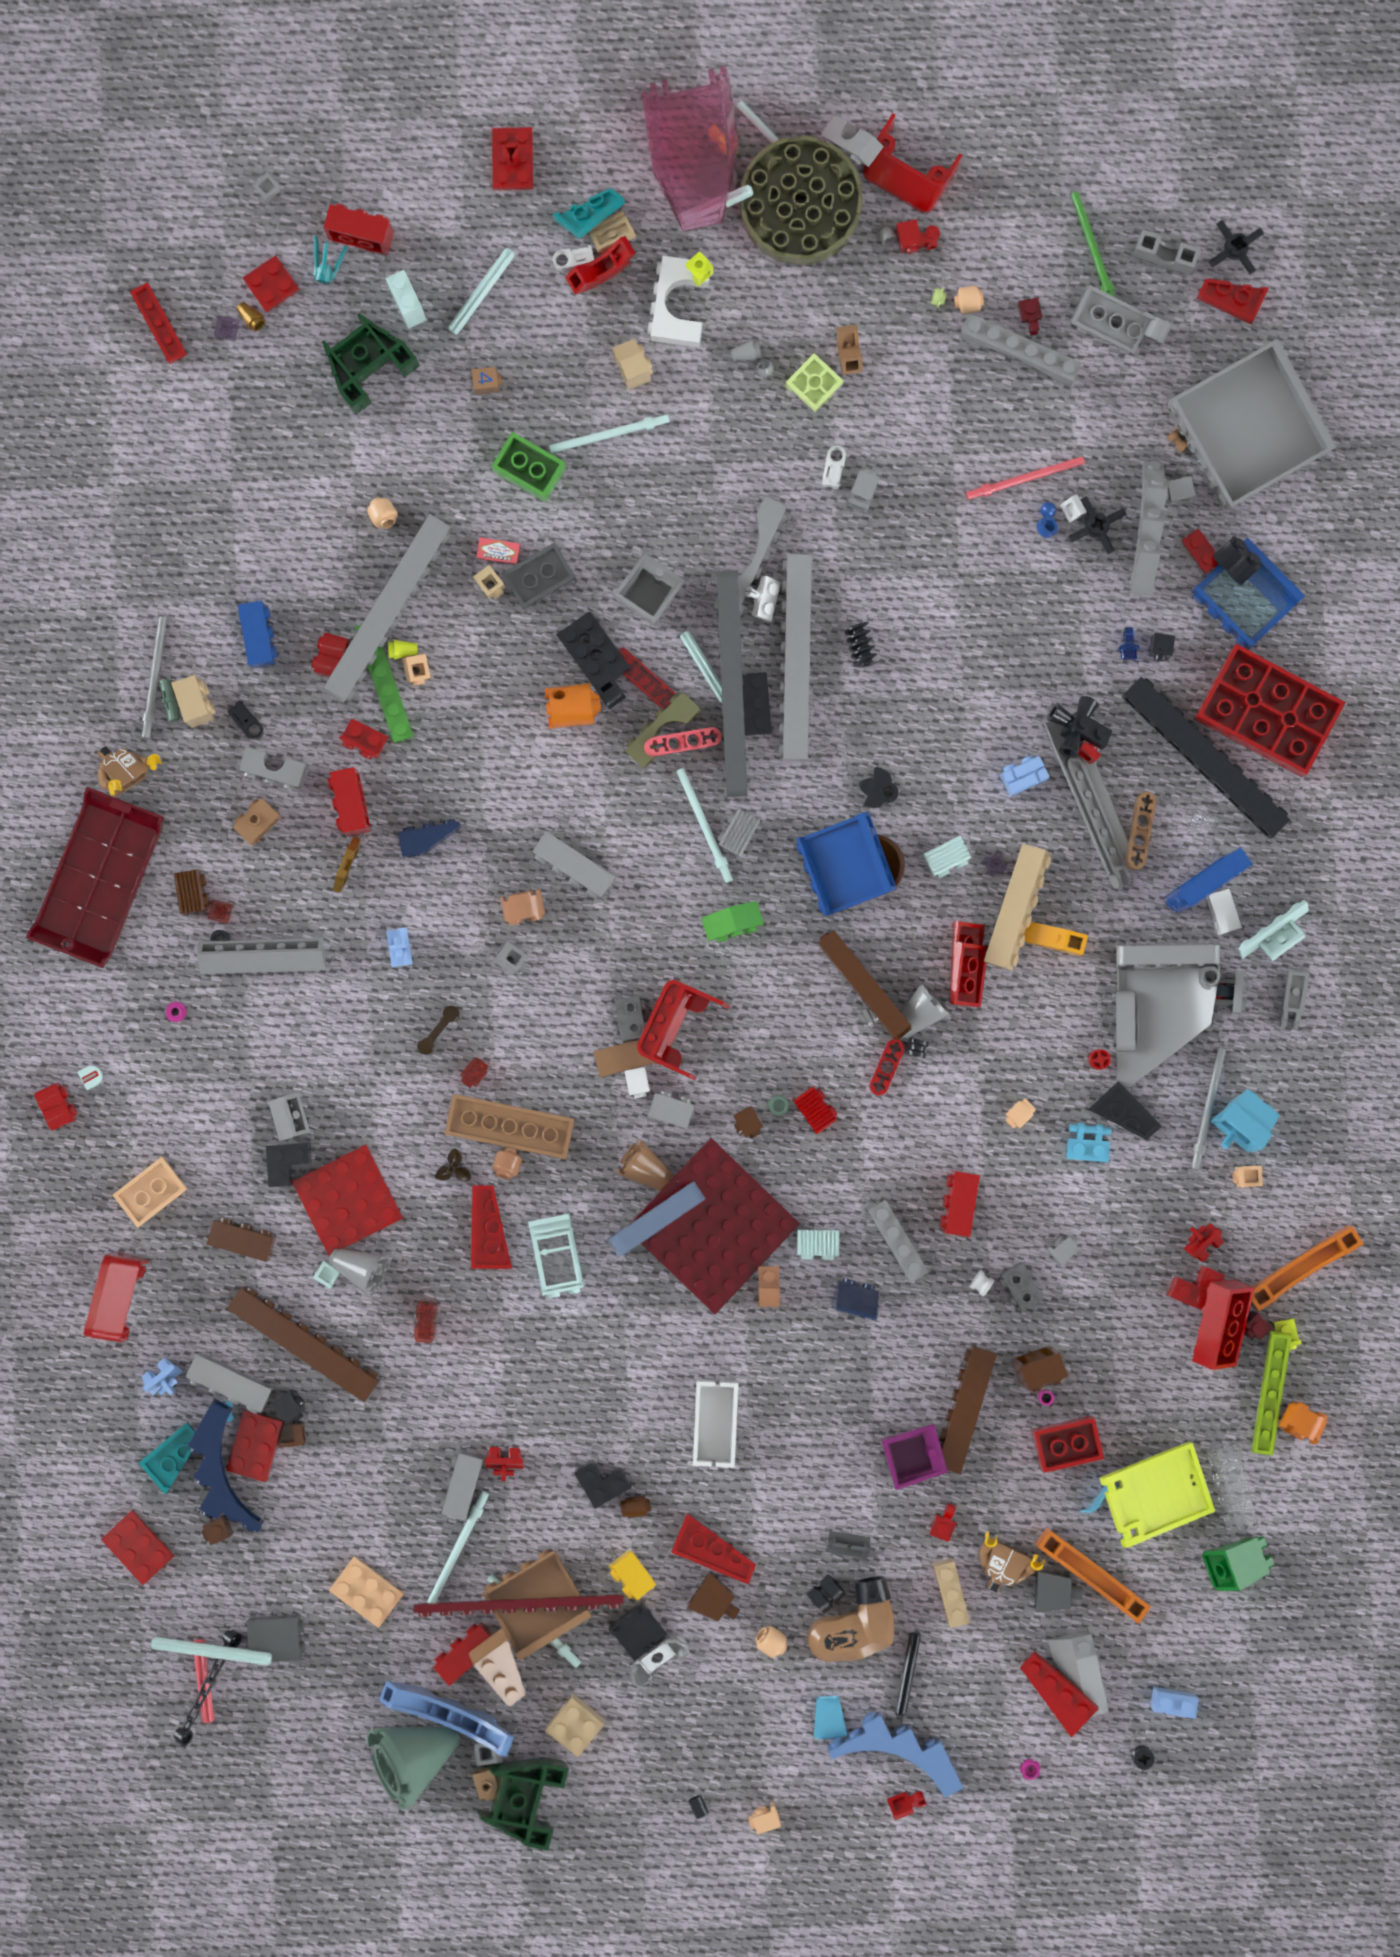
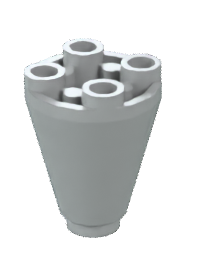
[329,1248,391,1294]

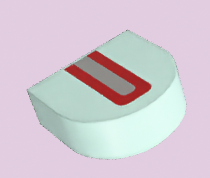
[77,1066,103,1090]

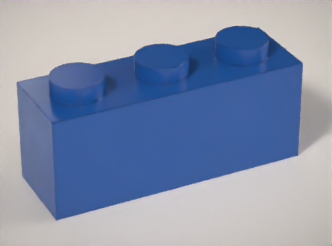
[237,601,278,668]

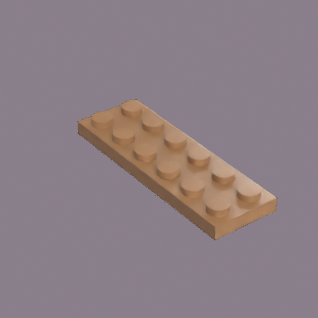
[445,1094,575,1159]

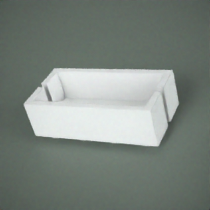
[693,1379,738,1468]

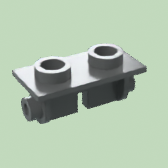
[826,1531,871,1558]

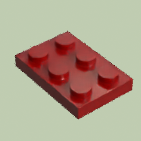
[226,1410,284,1482]
[101,1510,175,1585]

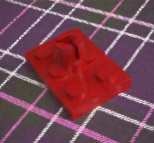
[492,127,534,190]

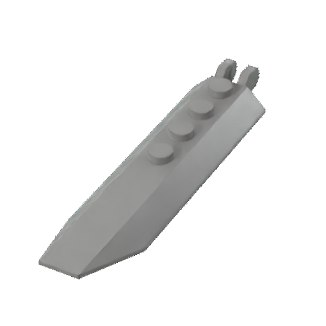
[1044,722,1138,889]

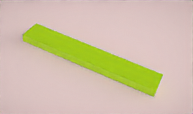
[1251,1331,1292,1455]

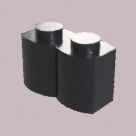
[1213,536,1262,585]

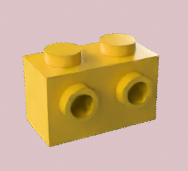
[609,1550,657,1600]

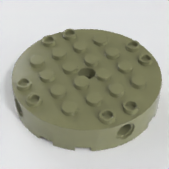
[739,136,863,265]

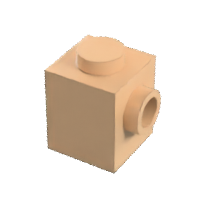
[472,1766,499,1801]

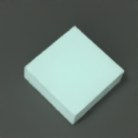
[313,1260,340,1289]

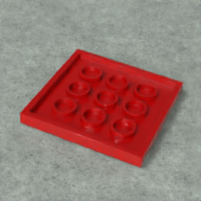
[292,1144,403,1256]

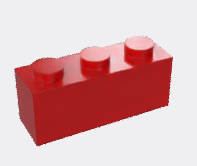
[433,1622,493,1686]

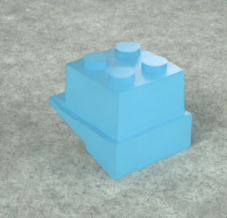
[1210,1089,1280,1153]

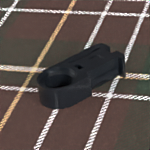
[227,701,264,740]

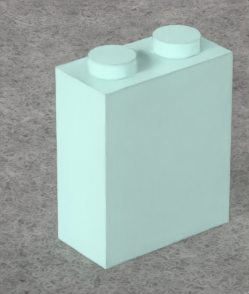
[385,270,426,329]

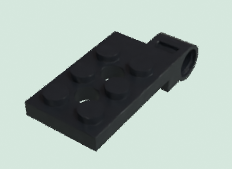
[556,611,631,710]

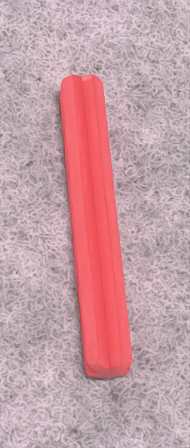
[193,1639,214,1723]

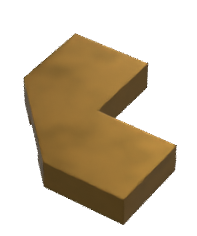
[332,837,361,893]

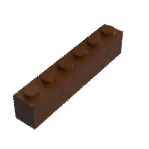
[939,1345,997,1474]

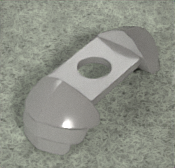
[629,1636,690,1688]

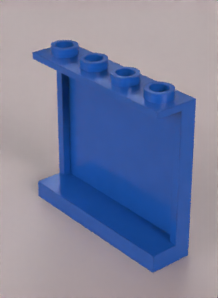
[796,812,897,916]

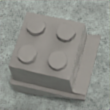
[613,553,686,626]

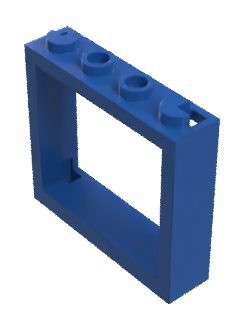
[1165,847,1253,914]

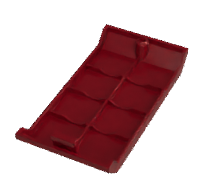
[26,787,164,968]

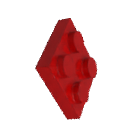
[242,255,300,313]

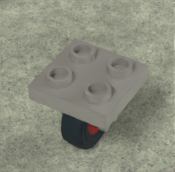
[1215,971,1248,1015]

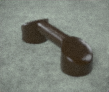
[417,1006,460,1055]

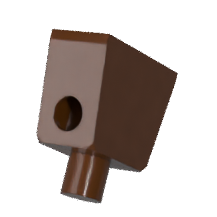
[687,1571,740,1621]

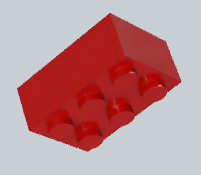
[323,204,394,256]
[328,767,372,837]
[939,1170,980,1237]
[1031,1415,1105,1473]

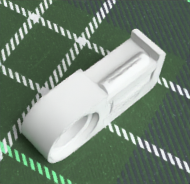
[553,245,594,271]
[822,446,846,489]

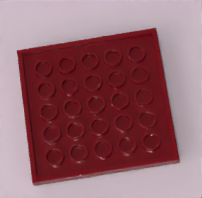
[626,1138,800,1315]

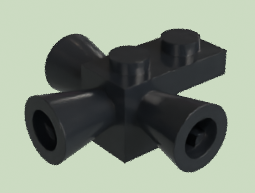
[1047,696,1112,758]

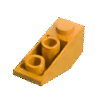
[1024,922,1088,957]

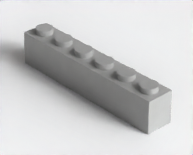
[197,938,326,974]

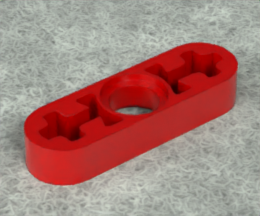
[869,1039,905,1096]

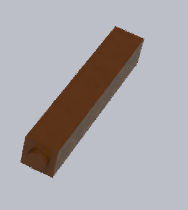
[818,930,912,1042]

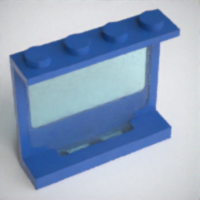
[1191,537,1305,650]

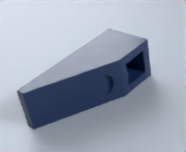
[398,819,462,858]

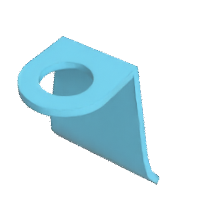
[1080,1484,1119,1513]
[814,1696,847,1739]

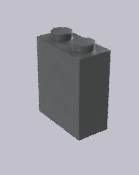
[247,1614,306,1662]

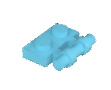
[1066,1122,1111,1162]

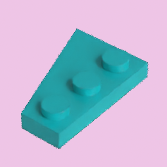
[553,188,625,239]

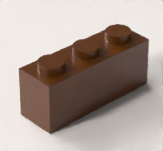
[207,1217,276,1262]

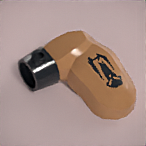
[807,1576,894,1662]

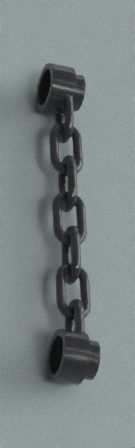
[173,1630,242,1746]

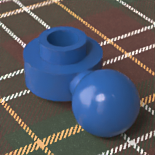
[1036,502,1058,538]

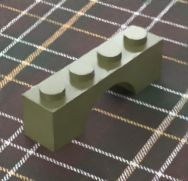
[625,692,702,769]

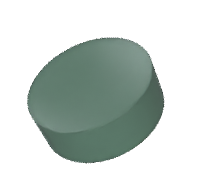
[768,1095,789,1116]

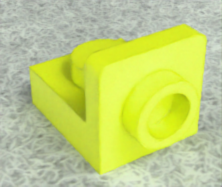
[685,252,714,287]
[1273,1318,1302,1350]

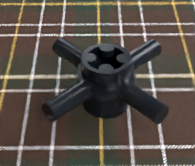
[1208,220,1264,275]
[1068,496,1127,555]

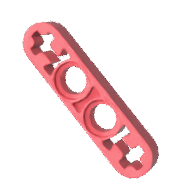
[644,727,722,757]

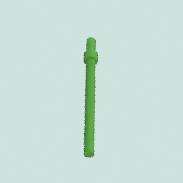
[1071,192,1115,297]

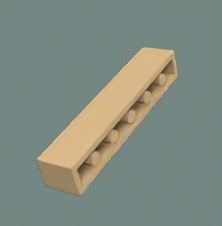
[984,844,1051,971]

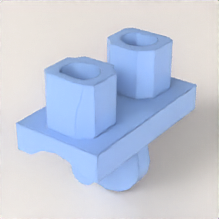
[386,927,413,968]
[142,1358,183,1395]

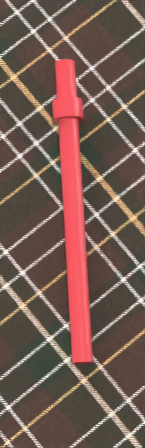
[966,456,1085,500]

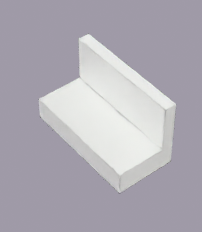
[1206,889,1242,935]

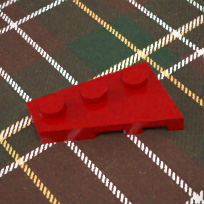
[1196,278,1269,325]

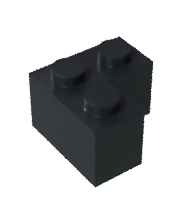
[266,1143,312,1187]
[574,1460,632,1509]

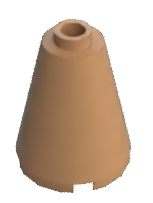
[616,1139,674,1191]

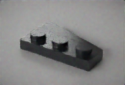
[743,672,772,736]
[1088,1081,1162,1140]

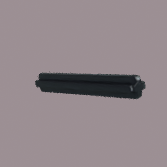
[895,1632,921,1716]

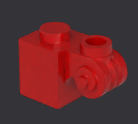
[895,219,940,254]

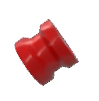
[1088,1049,1111,1070]

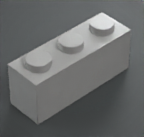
[440,1451,484,1521]

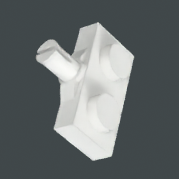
[745,576,781,622]

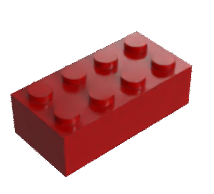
[1192,1279,1255,1370]

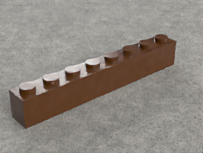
[226,1286,380,1402]

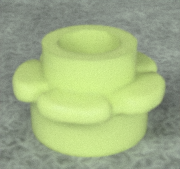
[931,287,947,307]

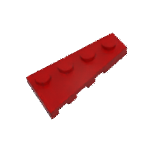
[671,1513,756,1584]

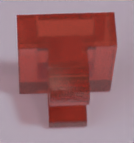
[207,899,234,924]

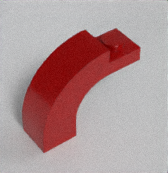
[565,236,636,295]

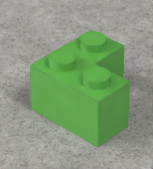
[701,901,764,943]

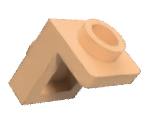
[1232,1165,1263,1188]

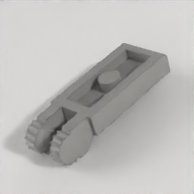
[1280,970,1310,1030]

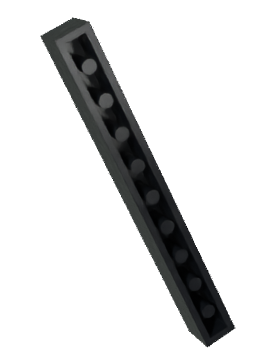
[1122,677,1290,839]

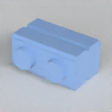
[1000,755,1049,797]
[1150,1686,1199,1719]

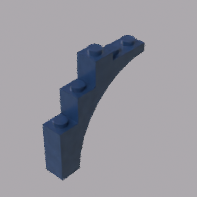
[187,1398,264,1532]

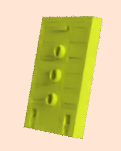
[1099,1442,1215,1548]

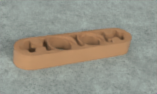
[1125,792,1156,871]

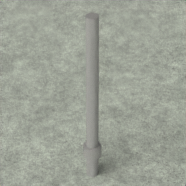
[142,616,167,739]
[1191,1047,1226,1170]

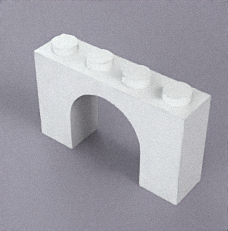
[647,256,711,348]

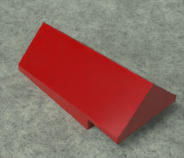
[949,921,988,1007]

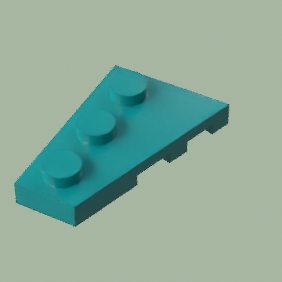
[139,1421,196,1495]

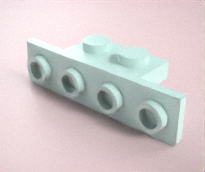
[1238,900,1309,961]

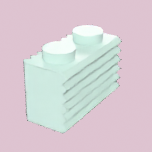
[922,836,971,878]
[797,1229,839,1260]

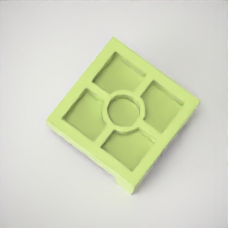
[785,353,844,412]

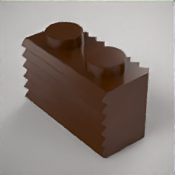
[174,869,210,915]

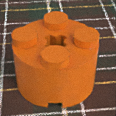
[1278,1402,1328,1445]

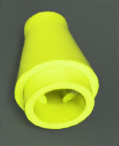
[388,639,418,660]

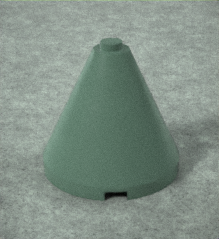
[367,1727,460,1810]

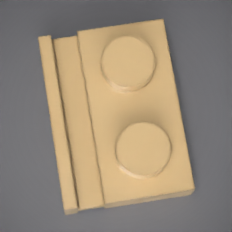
[588,210,636,255]

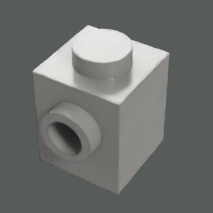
[473,1743,503,1766]

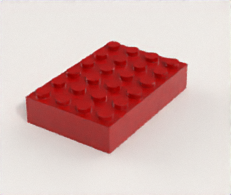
[1193,644,1346,778]

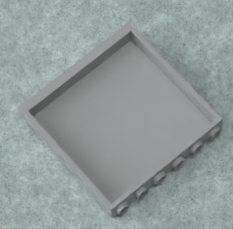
[1167,339,1336,510]

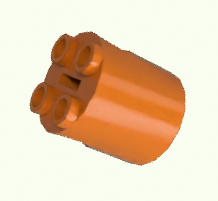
[545,683,601,729]

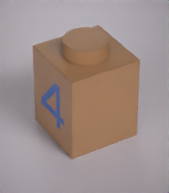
[472,367,503,394]

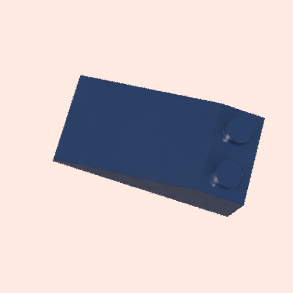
[832,1278,879,1321]

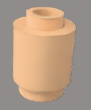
[1005,1098,1036,1129]

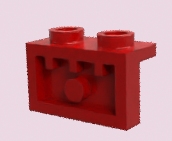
[339,718,389,760]

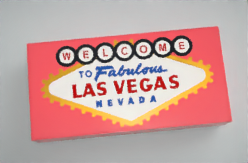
[476,537,520,565]

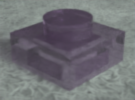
[214,315,239,341]

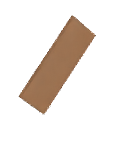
[593,1039,656,1077]

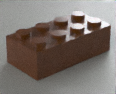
[1011,1345,1069,1393]

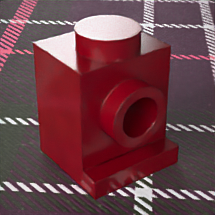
[1244,1311,1272,1340]

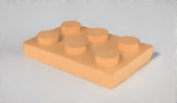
[113,1157,188,1228]
[329,1556,404,1628]

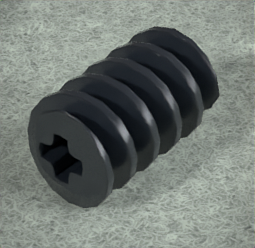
[844,622,879,668]

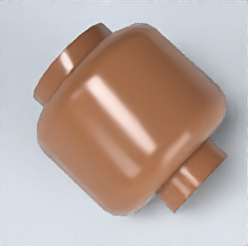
[492,1148,522,1180]

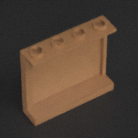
[481,1549,593,1661]

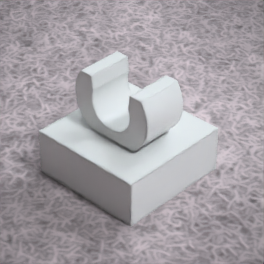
[1060,495,1087,523]

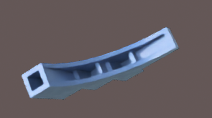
[379,1681,514,1757]
[828,1711,963,1798]

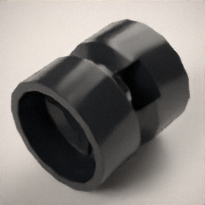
[806,1574,846,1614]

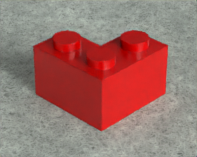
[1167,1266,1225,1311]

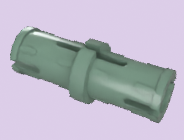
[159,679,181,722]

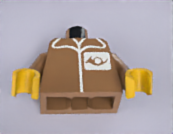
[97,746,162,798]
[979,1532,1045,1593]

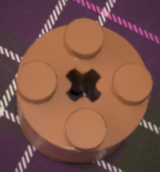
[500,889,545,926]

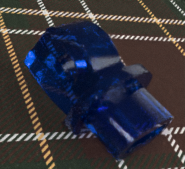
[1118,627,1140,660]

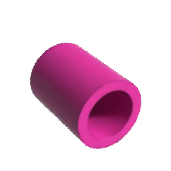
[1037,1389,1054,1406]

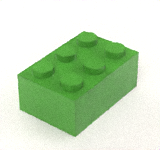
[491,432,566,503]

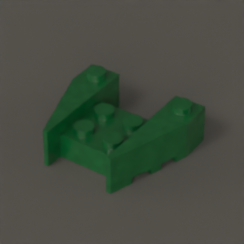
[322,313,420,415]
[477,1757,569,1851]

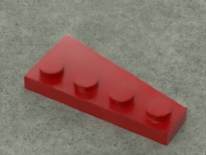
[470,1185,512,1269]
[1020,1650,1099,1738]

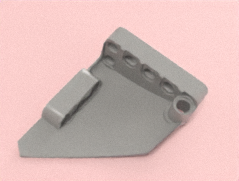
[1116,945,1221,1089]

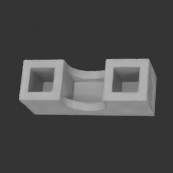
[821,115,883,167]
[1132,229,1201,275]
[848,469,880,513]
[239,746,308,791]

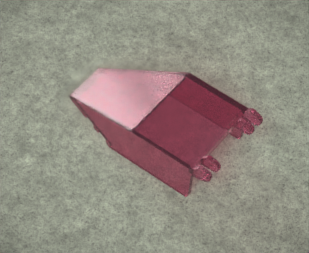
[641,66,739,232]

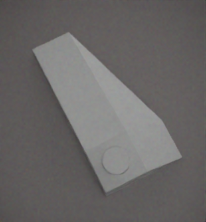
[1048,1630,1109,1716]

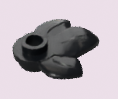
[859,767,898,808]

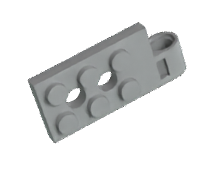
[1070,285,1172,354]

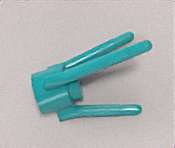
[313,235,348,284]

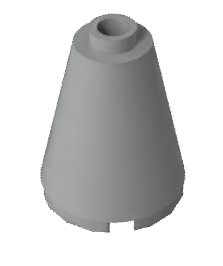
[901,983,950,1039]

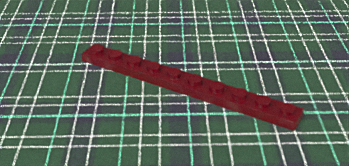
[413,1594,624,1617]

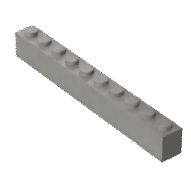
[322,514,451,703]
[779,554,812,762]

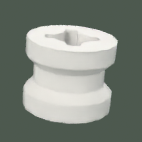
[969,1270,995,1296]

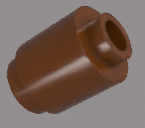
[620,1495,652,1519]

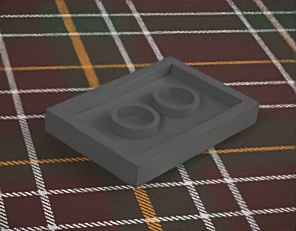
[502,542,576,610]

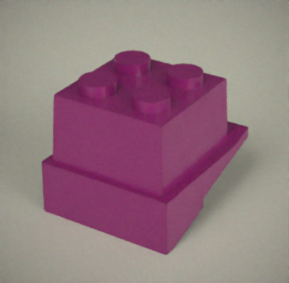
[881,1424,948,1490]

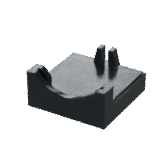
[608,1601,667,1661]

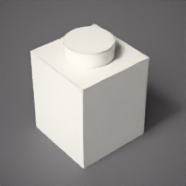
[625,1067,650,1099]

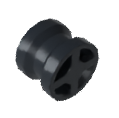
[906,1038,929,1058]
[1132,1745,1155,1770]

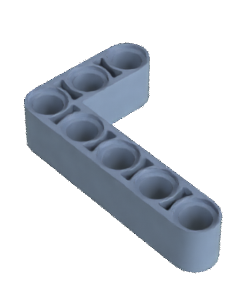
[607,1181,706,1257]

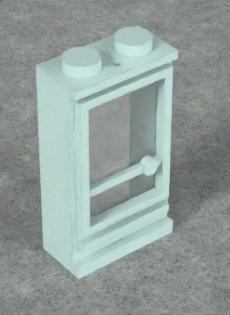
[528,1213,584,1298]

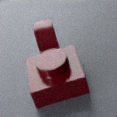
[1018,297,1042,336]

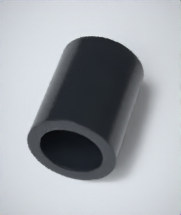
[688,1794,709,1819]

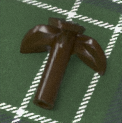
[435,1148,471,1182]

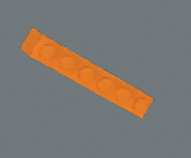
[1251,1225,1364,1311]
[1035,1527,1151,1624]

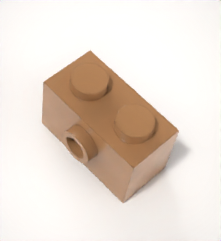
[233,798,282,846]

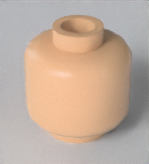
[954,285,984,314]
[367,498,398,529]
[755,1626,787,1658]

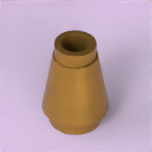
[236,302,266,332]

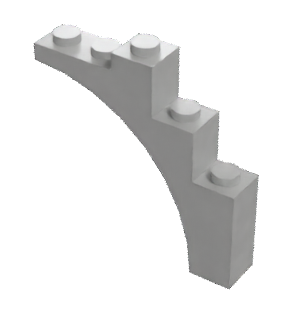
[1130,461,1168,596]

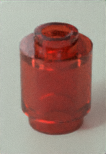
[460,1057,489,1088]

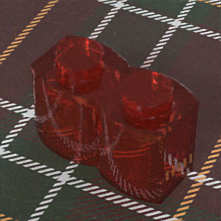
[414,1299,439,1343]

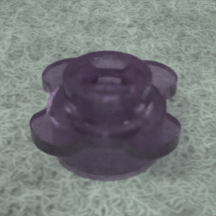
[983,853,1007,876]

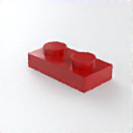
[1181,528,1219,574]

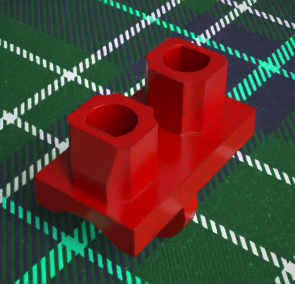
[1183,1223,1224,1262]
[485,1447,524,1482]

